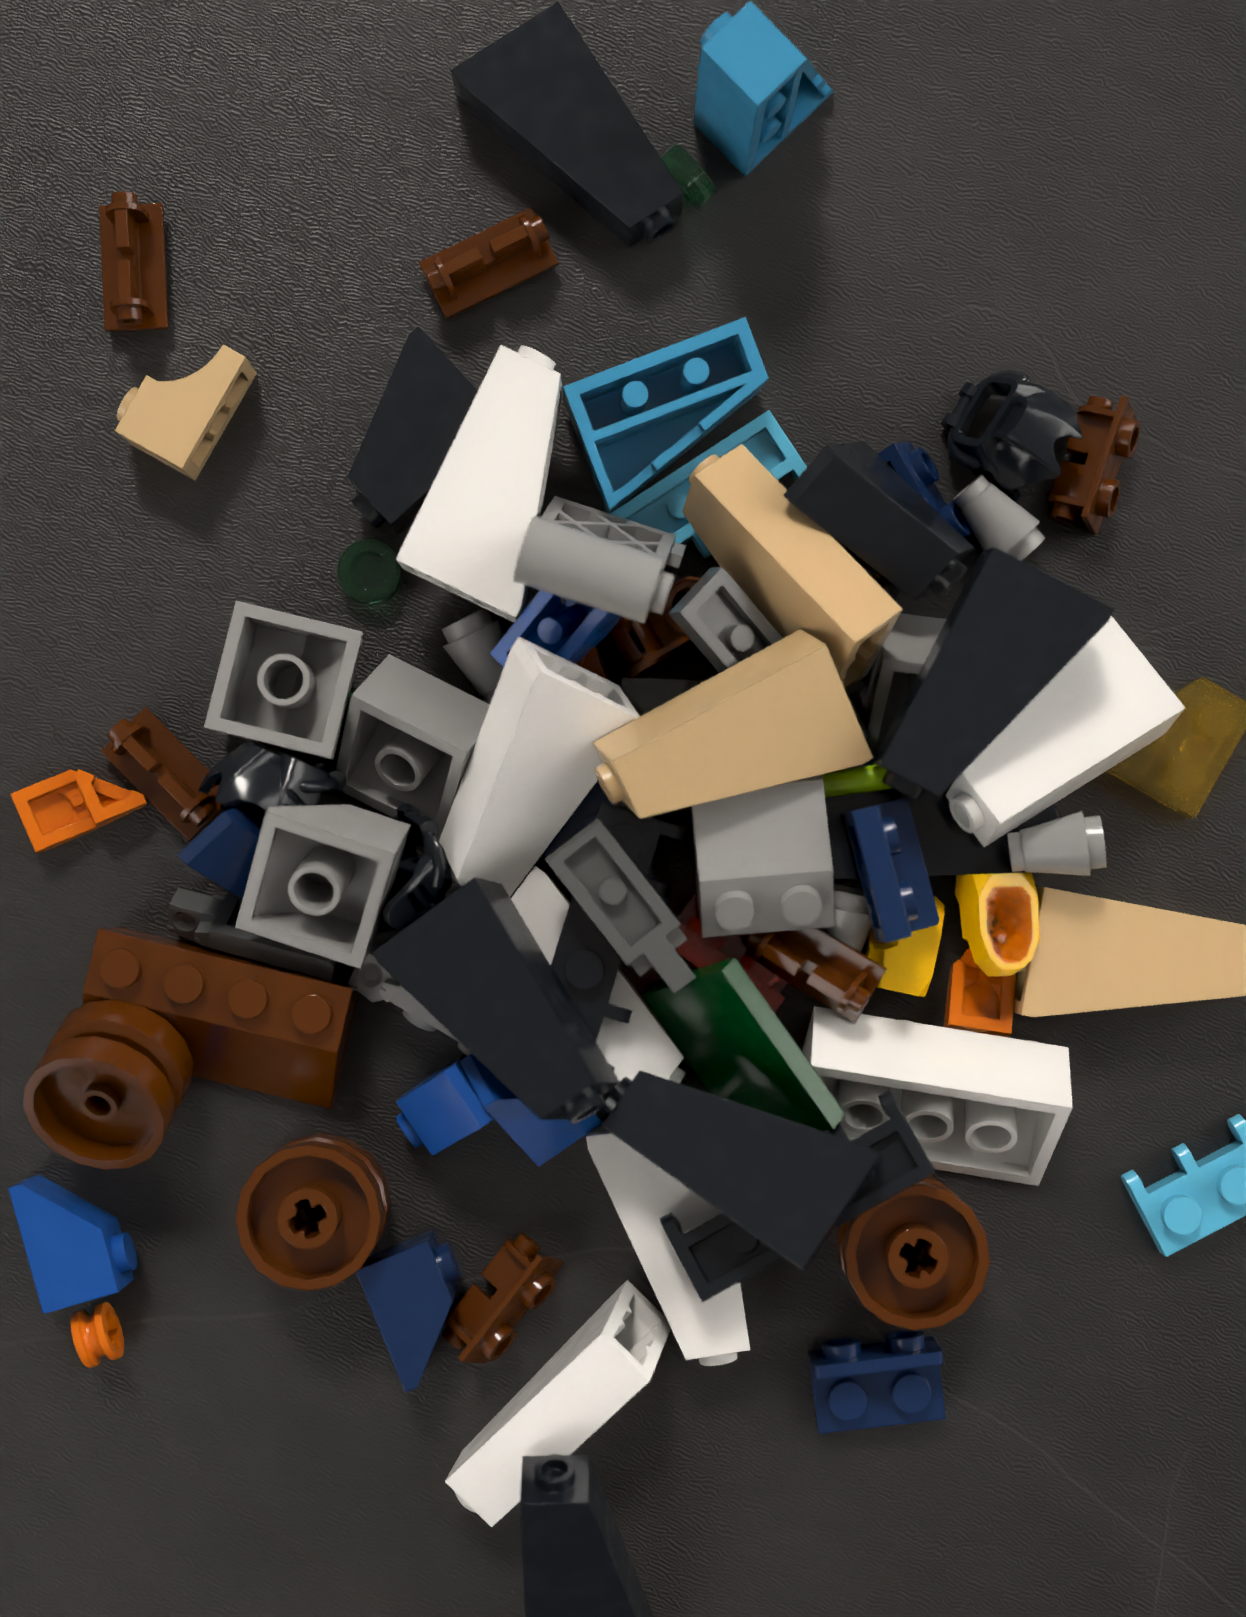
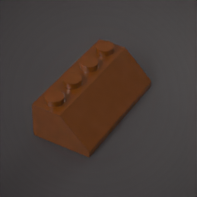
[83,926,360,1109]

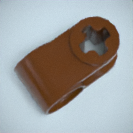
[606,576,701,684]

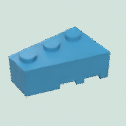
[693,1,834,176]
[562,317,769,513]

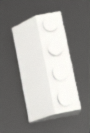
[802,1006,1073,1186]

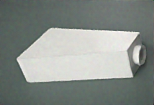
[396,345,562,623]
[946,616,1185,847]
[439,637,640,897]
[511,866,686,1087]
[586,1126,750,1366]
[445,1280,671,1527]

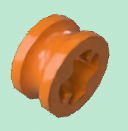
[71,1301,124,1368]

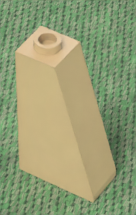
[682,444,902,691]
[593,629,873,819]
[1013,887,1246,1017]

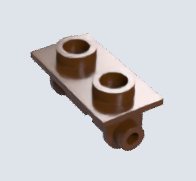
[99,191,169,332]
[418,207,559,320]
[1047,395,1141,535]
[100,707,221,841]
[745,928,887,1023]
[442,1232,564,1363]

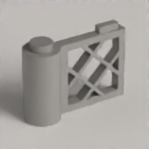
[513,496,686,623]

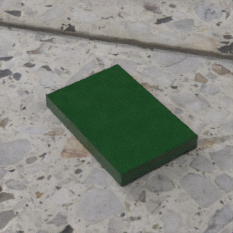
[641,957,846,1131]

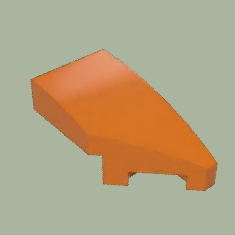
[10,769,147,855]
[943,926,1017,1037]

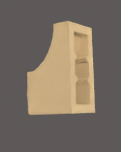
[115,344,257,481]

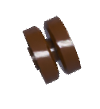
[23,999,193,1170]
[235,1133,391,1291]
[835,1176,990,1330]

